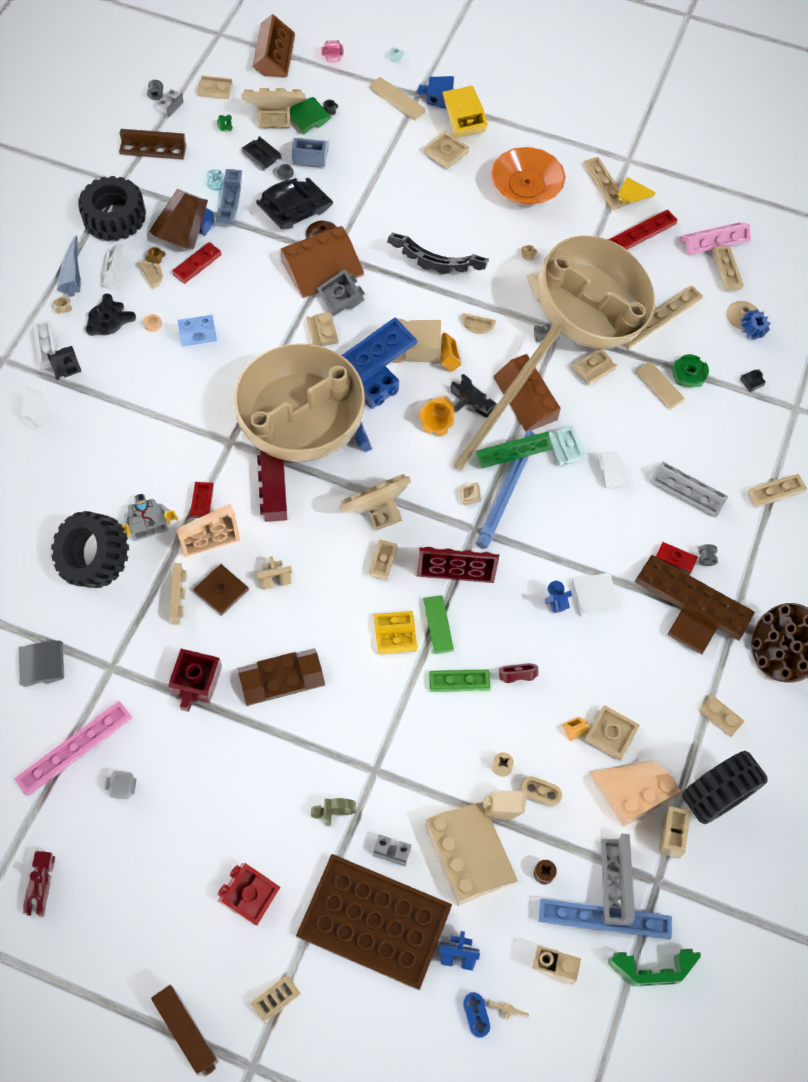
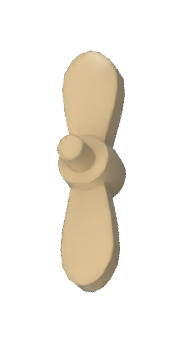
[487,1001,529,1020]

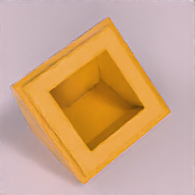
[562,717,589,741]

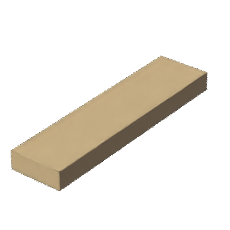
[370,77,426,121]
[583,156,627,211]

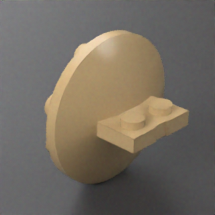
[241,88,306,127]
[339,473,411,531]

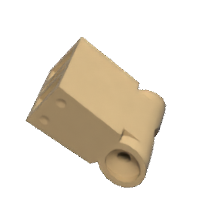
[392,318,441,363]

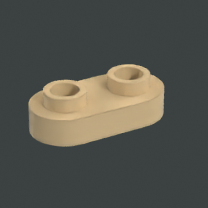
[521,776,562,807]

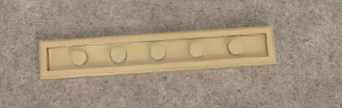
[617,285,704,349]

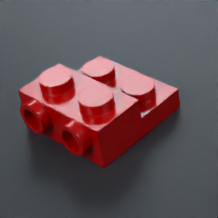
[217,863,281,926]

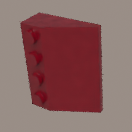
[417,547,500,583]

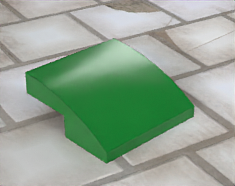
[290,97,331,134]

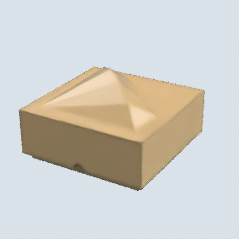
[460,482,481,506]

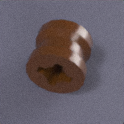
[533,859,557,885]

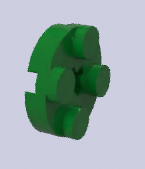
[672,354,709,387]

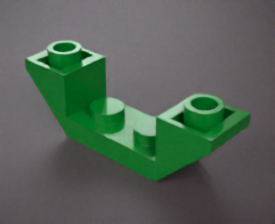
[608,948,701,987]

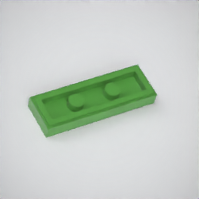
[423,595,454,654]
[429,669,490,692]

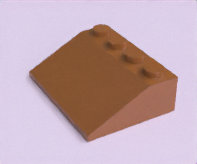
[280,225,364,298]

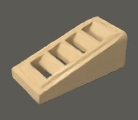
[250,975,301,1024]

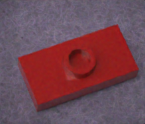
[190,481,214,518]
[656,541,698,575]

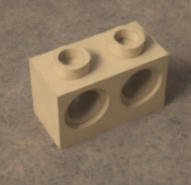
[658,806,691,859]

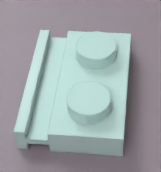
[549,426,585,466]

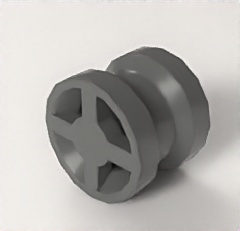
[147,79,164,100]
[533,324,551,343]
[698,544,718,566]

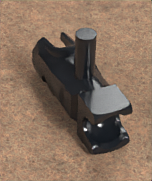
[450,374,497,418]

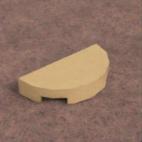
[138,260,163,289]
[462,313,496,334]

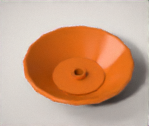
[491,147,566,205]

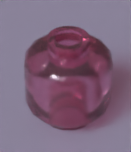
[321,40,344,61]

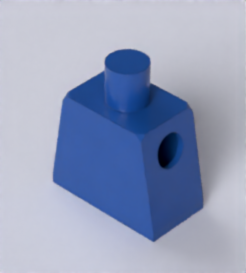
[418,76,455,109]

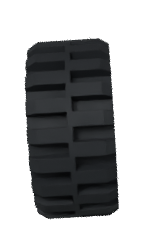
[78,176,146,241]
[51,511,129,588]
[682,750,768,825]

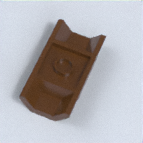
[237,648,325,706]

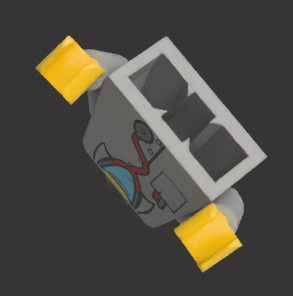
[121,494,178,541]

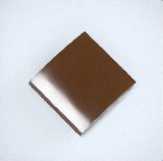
[667,609,717,655]

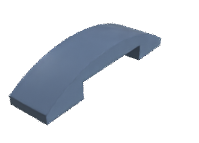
[216,168,243,225]

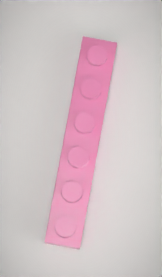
[14,701,133,797]

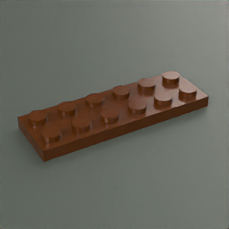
[635,554,755,641]

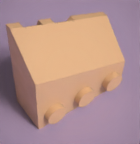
[176,504,240,557]
[590,761,681,827]

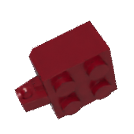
[168,648,222,712]

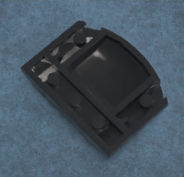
[256,178,333,229]

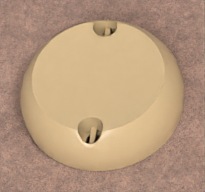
[537,235,655,349]
[234,343,365,462]

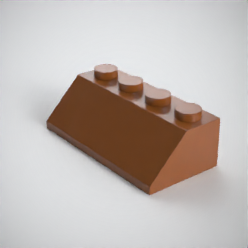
[252,13,295,78]
[493,354,561,432]

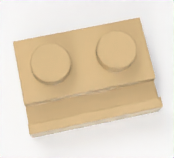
[197,75,233,100]
[306,311,338,346]
[573,349,617,385]

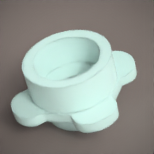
[387,47,405,62]

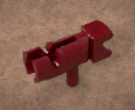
[22,851,56,917]

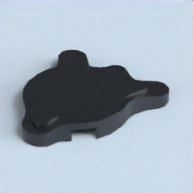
[85,293,136,336]

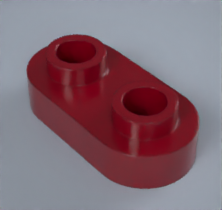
[499,663,539,683]

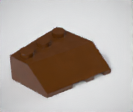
[149,188,208,249]

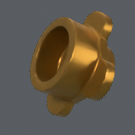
[145,247,166,264]

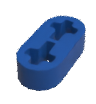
[463,992,491,1038]

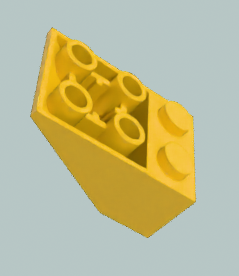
[442,85,488,138]

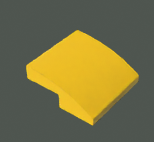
[374,611,418,655]

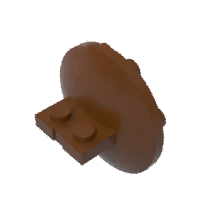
[751,603,808,683]

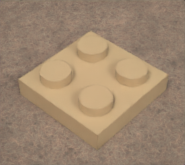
[424,131,469,169]
[584,705,640,761]

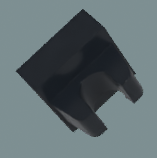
[740,369,766,392]

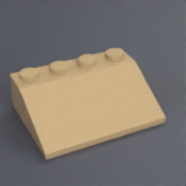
[425,802,518,906]

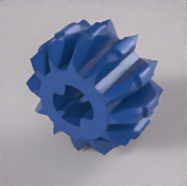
[740,309,771,340]

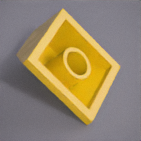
[617,177,656,205]

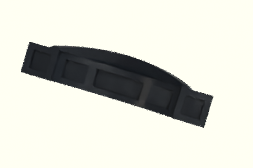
[387,232,490,274]

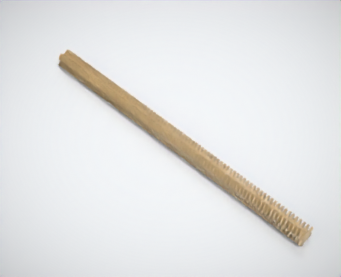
[454,324,563,471]

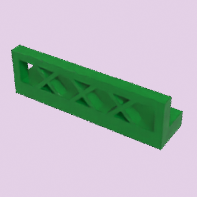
[476,431,553,469]

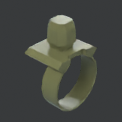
[311,798,356,827]

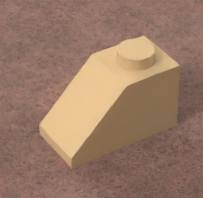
[483,791,527,821]

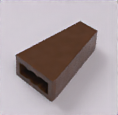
[150,984,219,1077]

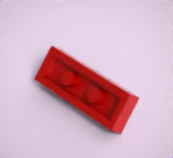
[172,242,222,284]

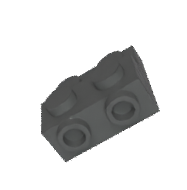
[317,269,365,316]

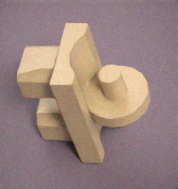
[257,556,293,590]

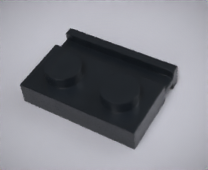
[242,136,281,170]
[47,345,82,381]

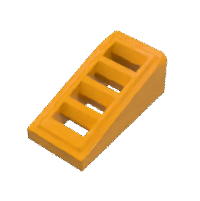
[441,332,462,372]

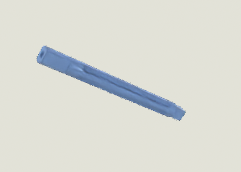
[475,431,535,549]

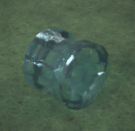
[207,169,224,190]

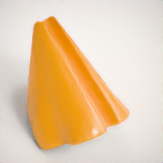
[418,395,455,436]

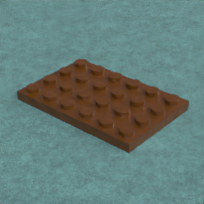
[296,853,453,991]

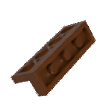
[119,128,187,160]

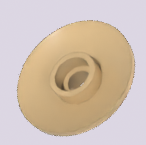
[726,301,760,329]

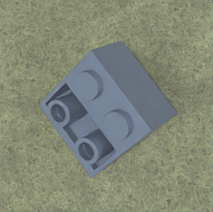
[292,138,329,167]

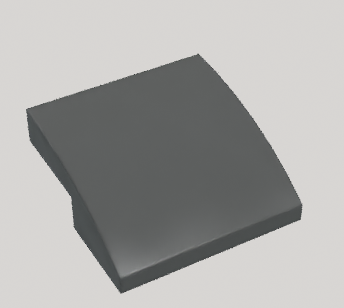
[19,640,64,687]

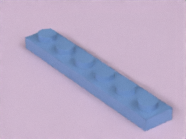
[538,899,672,940]

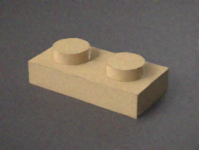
[369,539,398,580]
[699,695,745,737]

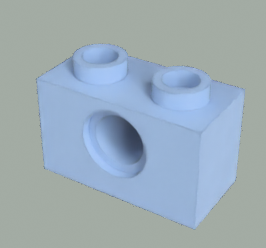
[177,314,217,347]

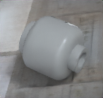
[105,770,137,800]

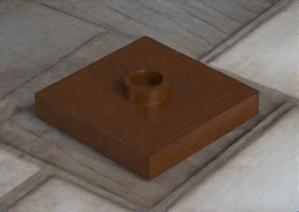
[193,564,249,616]

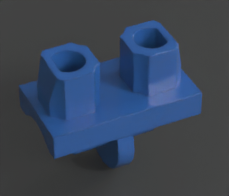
[544,580,572,614]
[439,930,480,971]

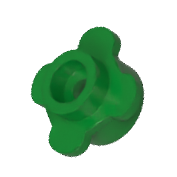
[217,114,233,131]

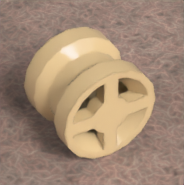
[492,752,514,777]

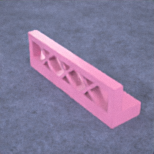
[680,222,751,255]

